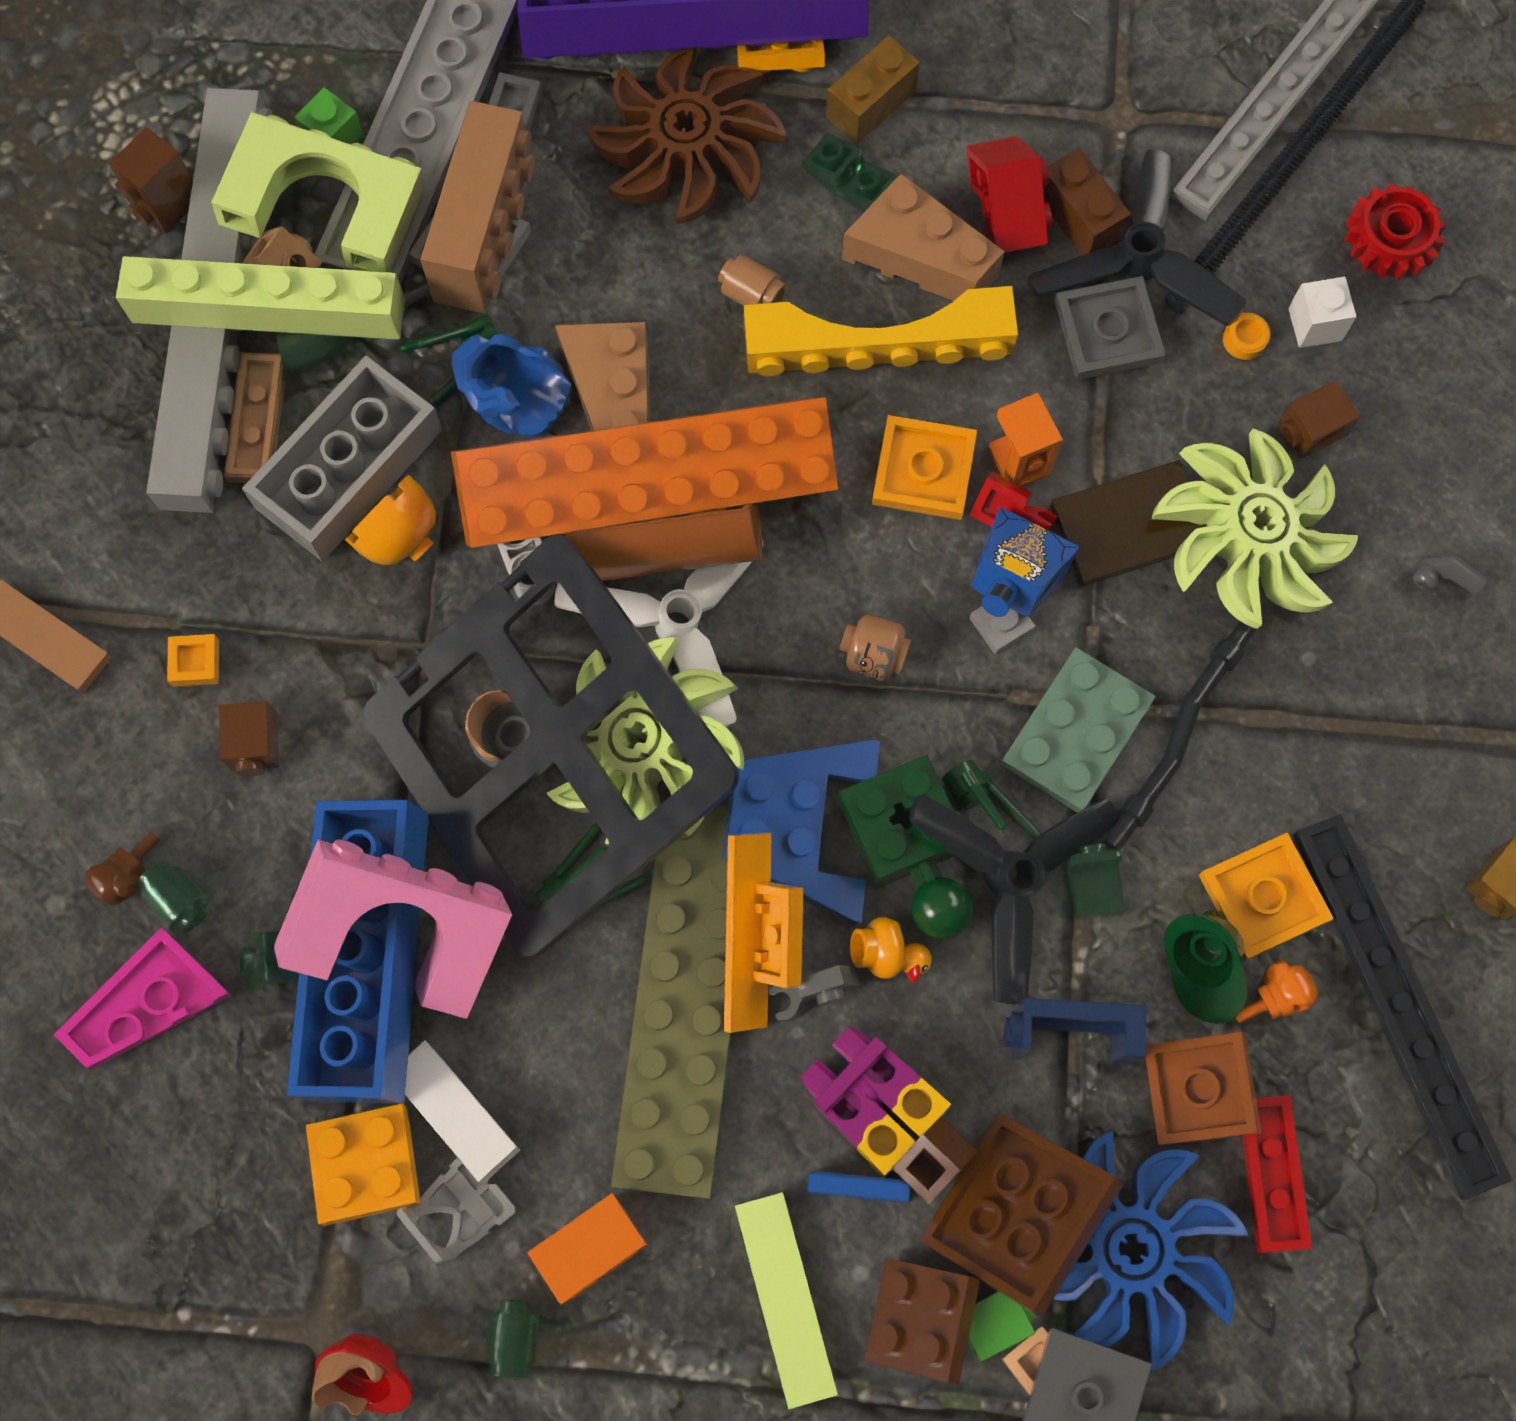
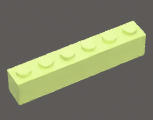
[116,256,406,339]

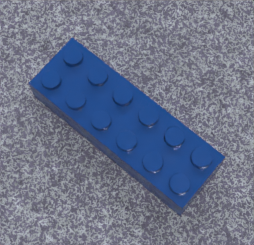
[287,800,429,1103]

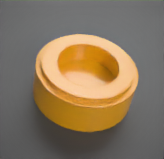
[1223,312,1270,360]

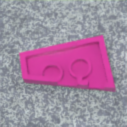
[54,927,233,1070]

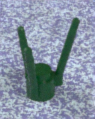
[399,314,498,407]
[942,759,1041,873]
[535,822,648,908]

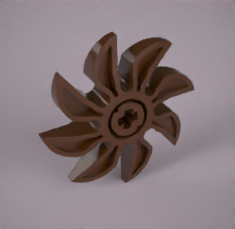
[587,48,786,224]

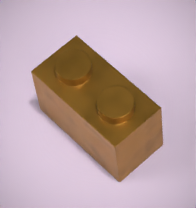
[826,35,920,144]

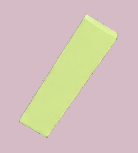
[735,1192,838,1409]

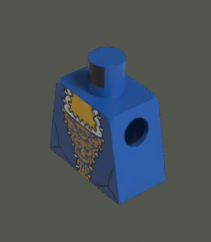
[971,507,1079,617]

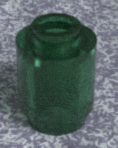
[137,861,209,932]
[485,1299,540,1378]

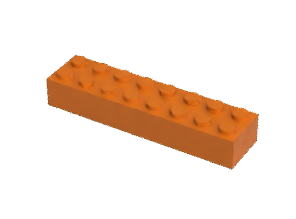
[451,397,838,548]

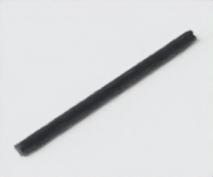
[1165,0,1427,314]

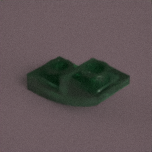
[801,132,898,212]

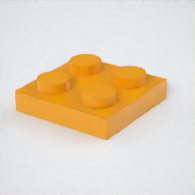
[872,415,977,520]
[1199,832,1334,962]
[306,1103,421,1226]

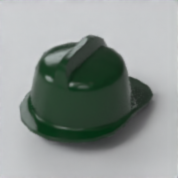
[1163,910,1247,1024]

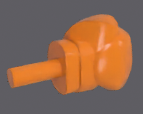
[1235,960,1318,1024]

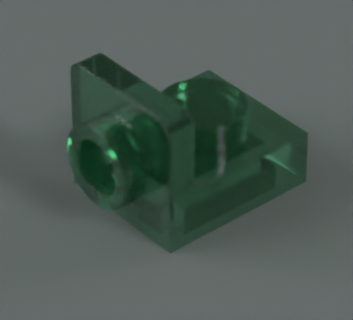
[1067,844,1126,920]
[239,932,299,990]

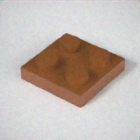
[1145,1031,1262,1146]

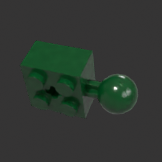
[837,754,973,940]

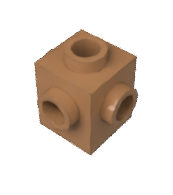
[242,226,323,268]

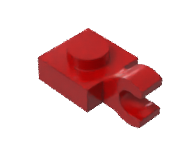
[969,471,1057,531]

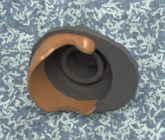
[465,689,531,768]

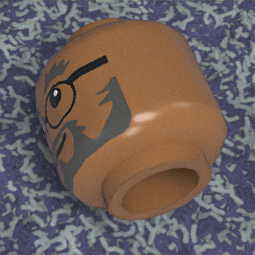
[839,614,912,681]

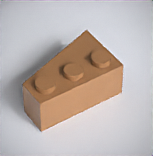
[842,174,1004,301]
[555,322,650,430]

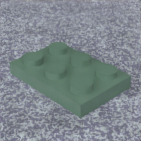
[1000,647,1156,813]

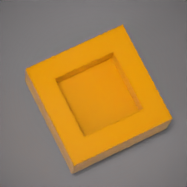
[167,634,219,687]

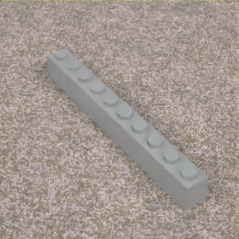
[146,88,272,513]

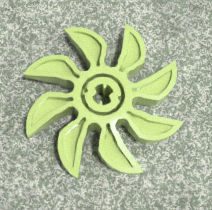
[1152,429,1358,629]
[547,637,744,846]

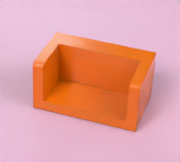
[988,392,1063,487]
[527,1193,649,1305]

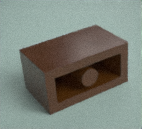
[108,127,193,233]
[1043,148,1131,255]

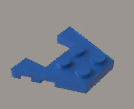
[722,740,880,925]

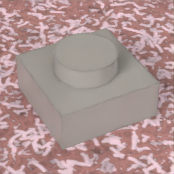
[969,606,1036,655]

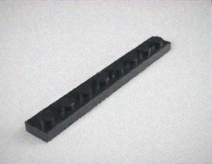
[1293,814,1513,1200]

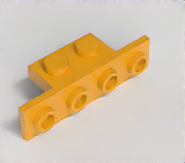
[724,833,804,1033]

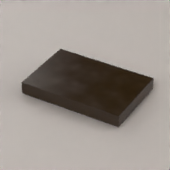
[1050,460,1207,587]

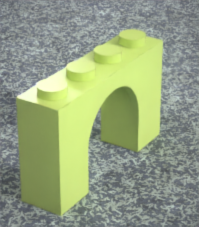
[211,112,424,273]

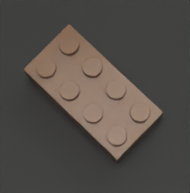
[420,101,536,314]

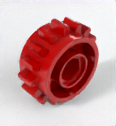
[1345,184,1447,280]

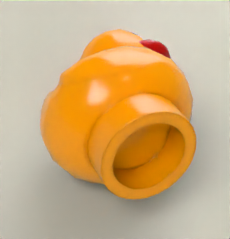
[850,916,932,982]

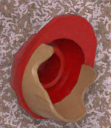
[311,1332,414,1416]

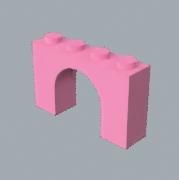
[274,839,512,1019]

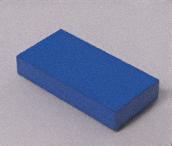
[807,1171,910,1204]

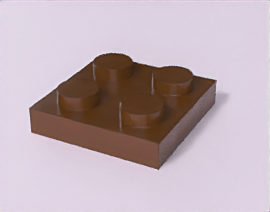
[864,1258,980,1385]

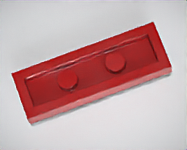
[1242,1095,1312,1253]

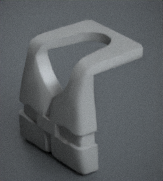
[396,1157,516,1264]

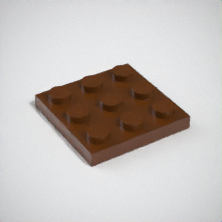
[919,1113,1123,1319]

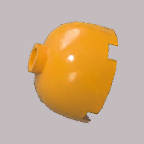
[345,475,436,565]

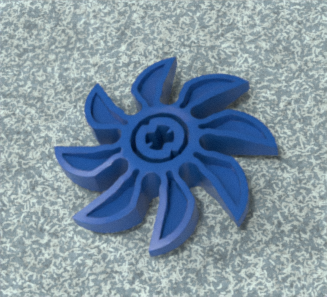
[1053,1131,1248,1371]

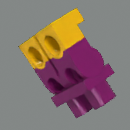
[801,1026,951,1178]

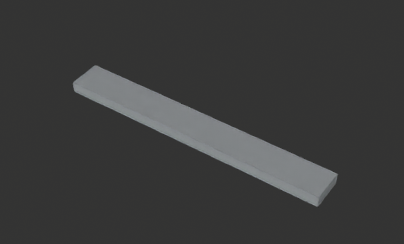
[1170,0,1380,222]

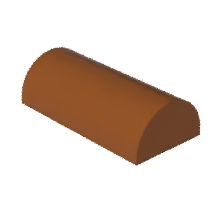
[563,503,763,581]

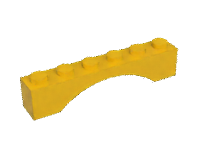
[744,286,1018,376]

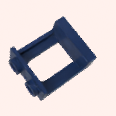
[1004,998,1146,1067]

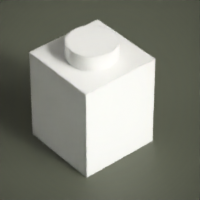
[1288,277,1356,348]

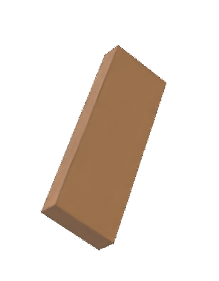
[224,352,288,483]
[0,579,112,694]

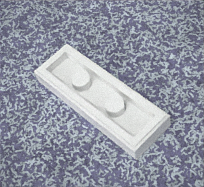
[405,1040,520,1185]

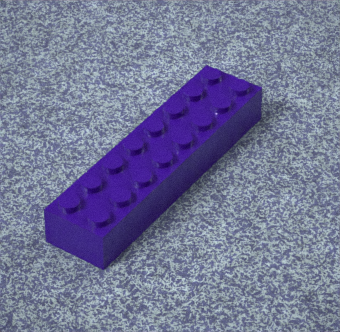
[517,0,869,59]

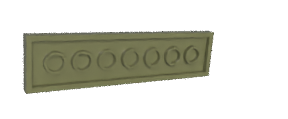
[611,800,731,1200]

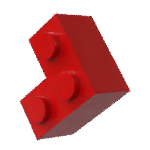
[966,136,1052,253]

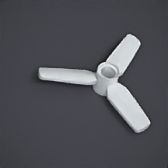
[554,539,764,729]

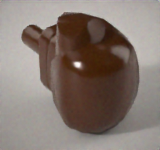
[85,832,160,905]

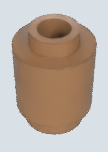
[718,254,787,306]

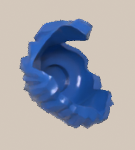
[452,333,573,437]

